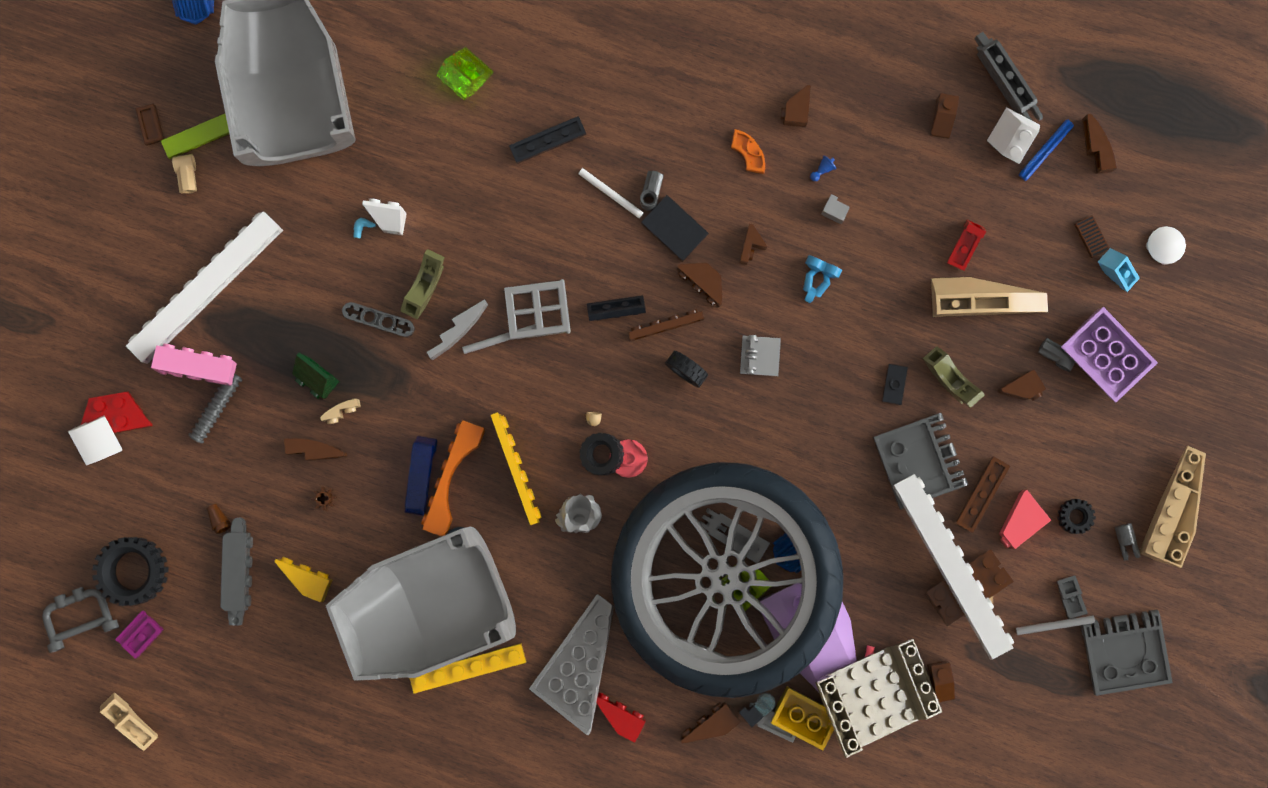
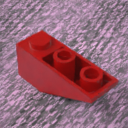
[596,692,646,743]

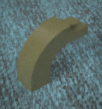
[400,249,445,320]
[923,346,985,408]

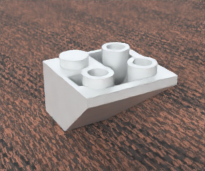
[363,199,406,235]

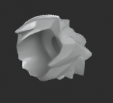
[555,493,602,533]

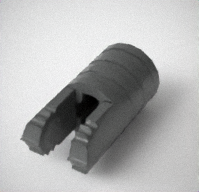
[1114,523,1141,561]

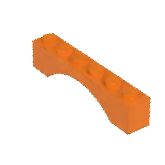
[421,420,486,536]

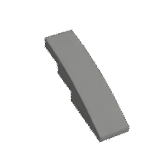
[427,299,488,360]

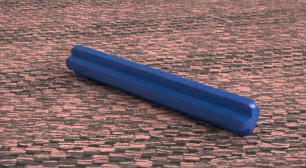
[1019,120,1074,181]

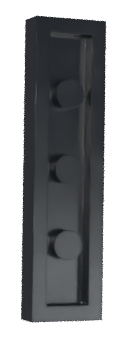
[509,116,586,164]

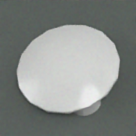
[1146,226,1186,265]

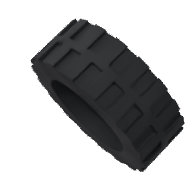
[665,350,708,388]
[579,433,624,476]

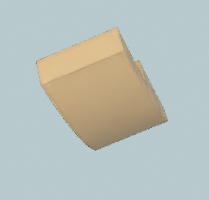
[321,399,361,424]

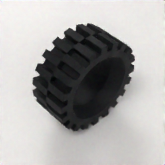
[92,537,169,606]

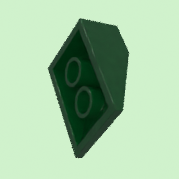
[292,352,340,399]

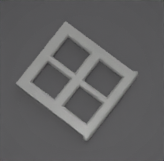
[504,279,571,340]

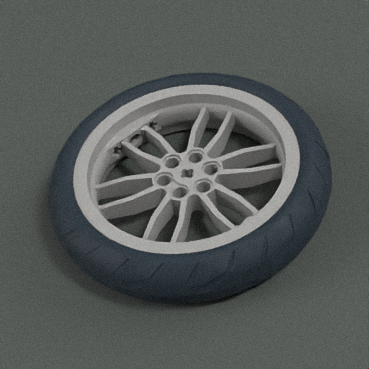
[611,462,843,698]

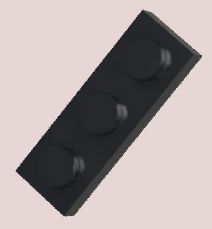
[587,295,646,321]

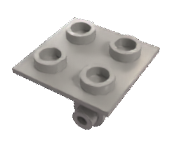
[740,335,781,376]

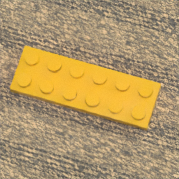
[491,412,542,525]

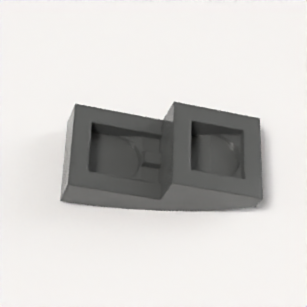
[1056,576,1088,619]

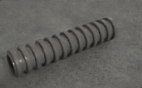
[188,374,243,444]

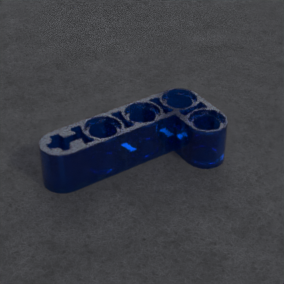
[405,436,437,516]

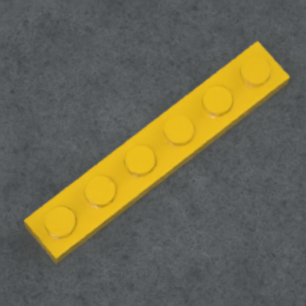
[410,643,526,693]

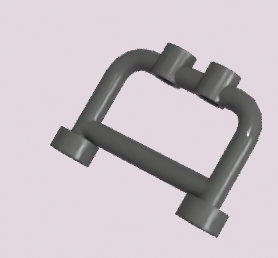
[42,587,119,653]

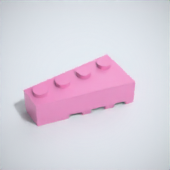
[151,344,237,386]

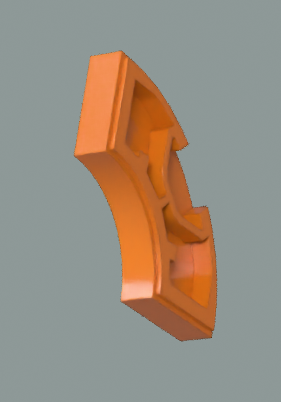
[731,129,765,174]

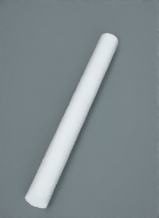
[579,168,644,219]

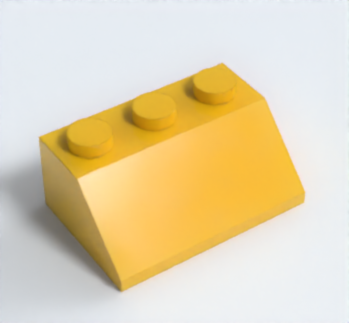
[771,686,834,751]

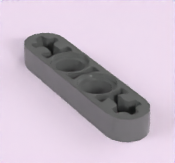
[342,302,415,337]

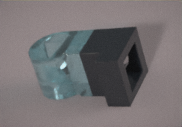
[738,693,775,727]

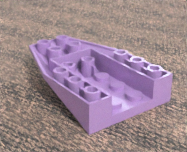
[759,583,857,692]

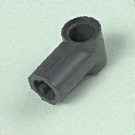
[640,171,664,211]
[1037,338,1075,372]

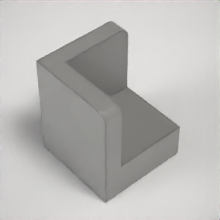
[821,194,849,224]

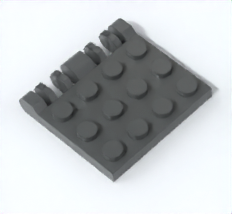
[873,413,968,510]
[1080,609,1173,696]

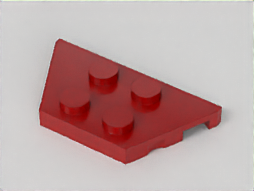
[81,392,152,433]

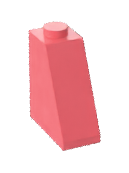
[999,490,1051,549]

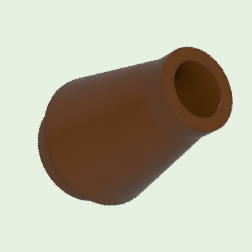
[207,504,230,534]

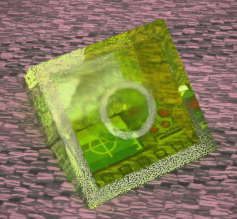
[436,47,494,100]

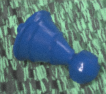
[810,156,836,182]

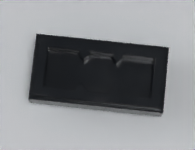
[882,364,908,405]

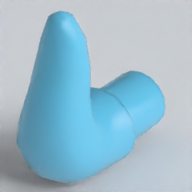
[353,218,376,238]

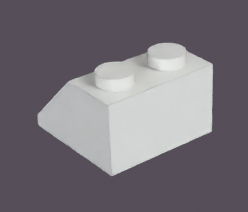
[987,107,1040,164]

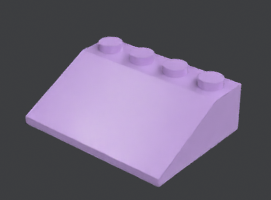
[1061,307,1158,403]

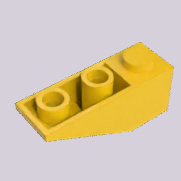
[274,557,333,602]

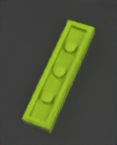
[161,114,229,159]

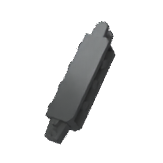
[974,32,1043,121]
[220,517,253,626]

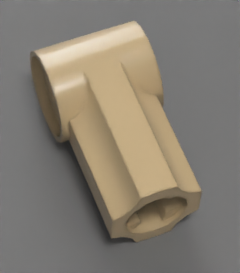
[172,154,197,194]

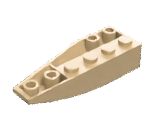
[931,277,1048,317]
[1140,446,1206,568]

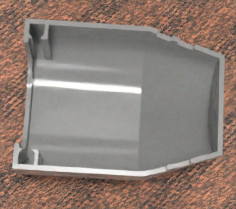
[215,0,356,166]
[326,527,516,680]

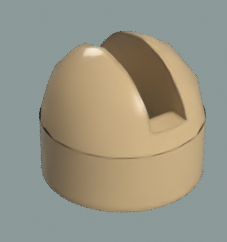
[586,412,602,426]

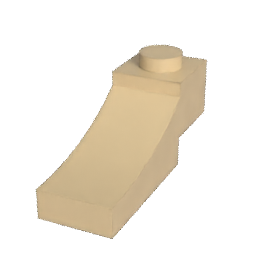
[100,692,158,751]

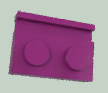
[115,611,164,659]

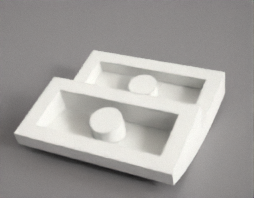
[68,415,122,465]

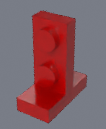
[947,219,986,271]

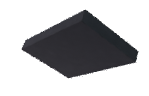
[641,195,709,262]

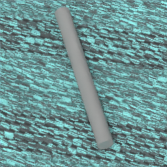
[462,324,536,354]
[1016,615,1095,635]

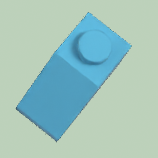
[1098,248,1139,292]

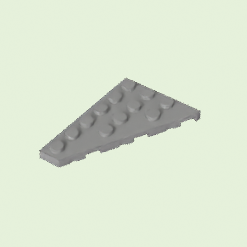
[529,594,614,735]

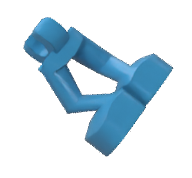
[803,255,842,303]

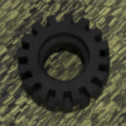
[1057,499,1096,534]

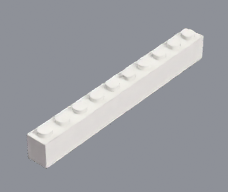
[126,211,283,364]
[893,474,1014,660]

